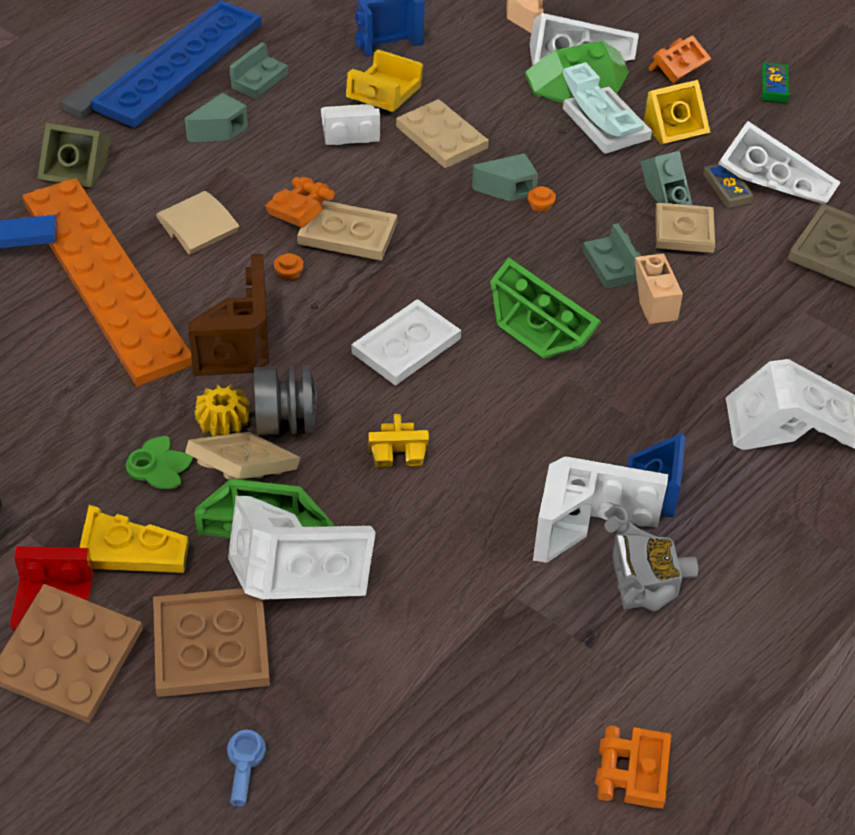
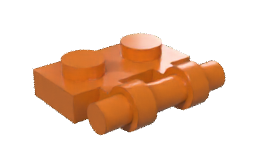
[264,177,335,228]
[595,726,671,809]

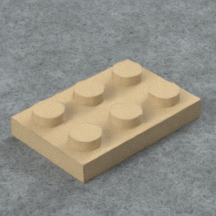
[396,99,488,168]
[297,201,397,261]
[185,432,301,480]

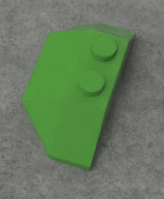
[525,41,629,103]
[490,258,601,359]
[194,479,334,538]

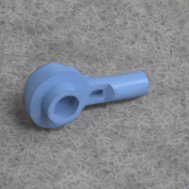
[227,730,266,807]

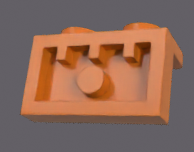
[648,35,711,84]

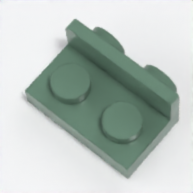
[230,42,288,99]
[582,223,641,289]

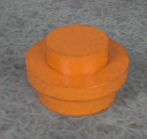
[527,186,556,212]
[274,253,304,281]

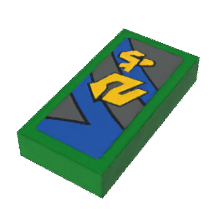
[761,62,789,103]

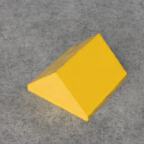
[644,80,710,145]

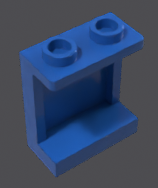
[355,0,425,57]

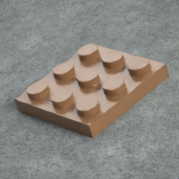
[0,584,143,723]
[153,588,270,697]

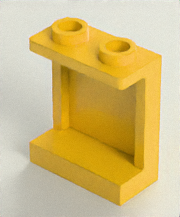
[346,50,423,112]

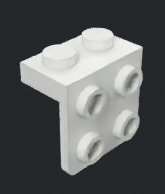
[321,104,380,145]

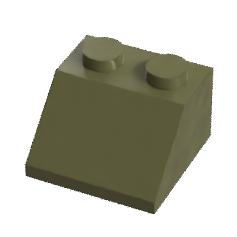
[37,123,111,188]

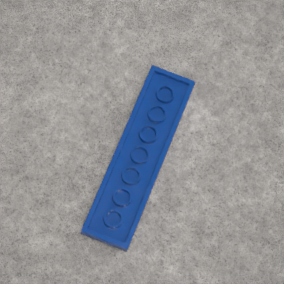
[91,0,262,128]

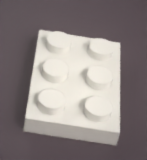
[563,86,652,154]
[351,299,461,386]

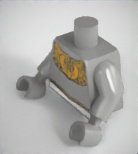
[604,505,698,611]

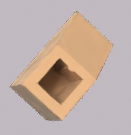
[506,0,543,33]
[635,253,683,324]

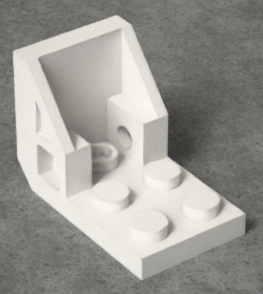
[726,359,855,450]
[533,456,668,563]
[228,496,376,600]

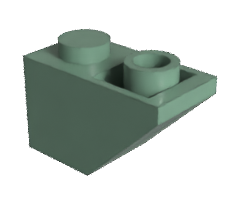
[185,93,248,142]
[640,151,693,206]
[472,153,538,201]

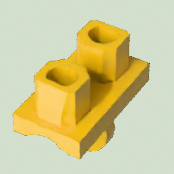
[368,414,429,468]

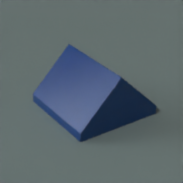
[627,433,685,518]

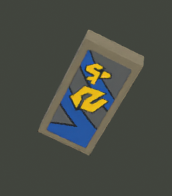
[703,164,754,209]

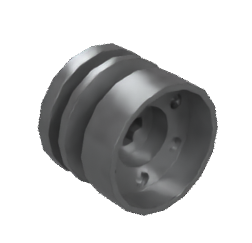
[254,365,317,436]

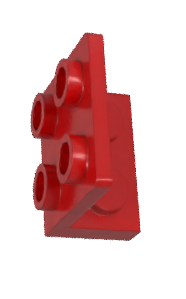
[10,546,94,631]

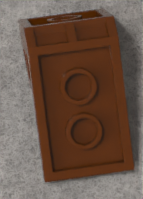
[188,254,269,376]

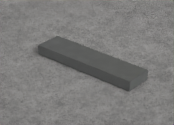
[61,51,146,119]

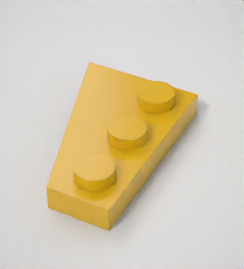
[79,505,189,573]

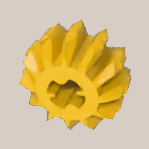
[194,384,250,436]

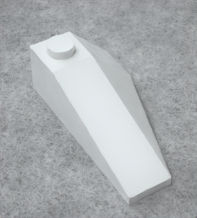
[530,13,639,65]
[718,121,840,205]

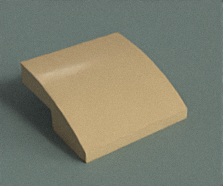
[156,191,239,255]

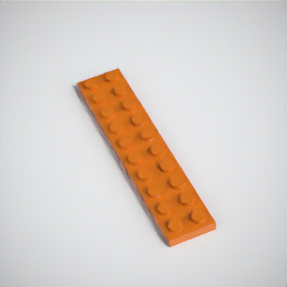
[22,178,192,387]

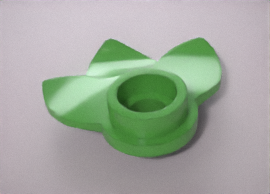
[126,436,193,489]

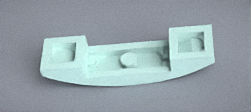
[563,62,644,137]

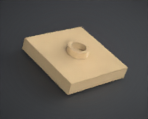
[655,203,715,253]

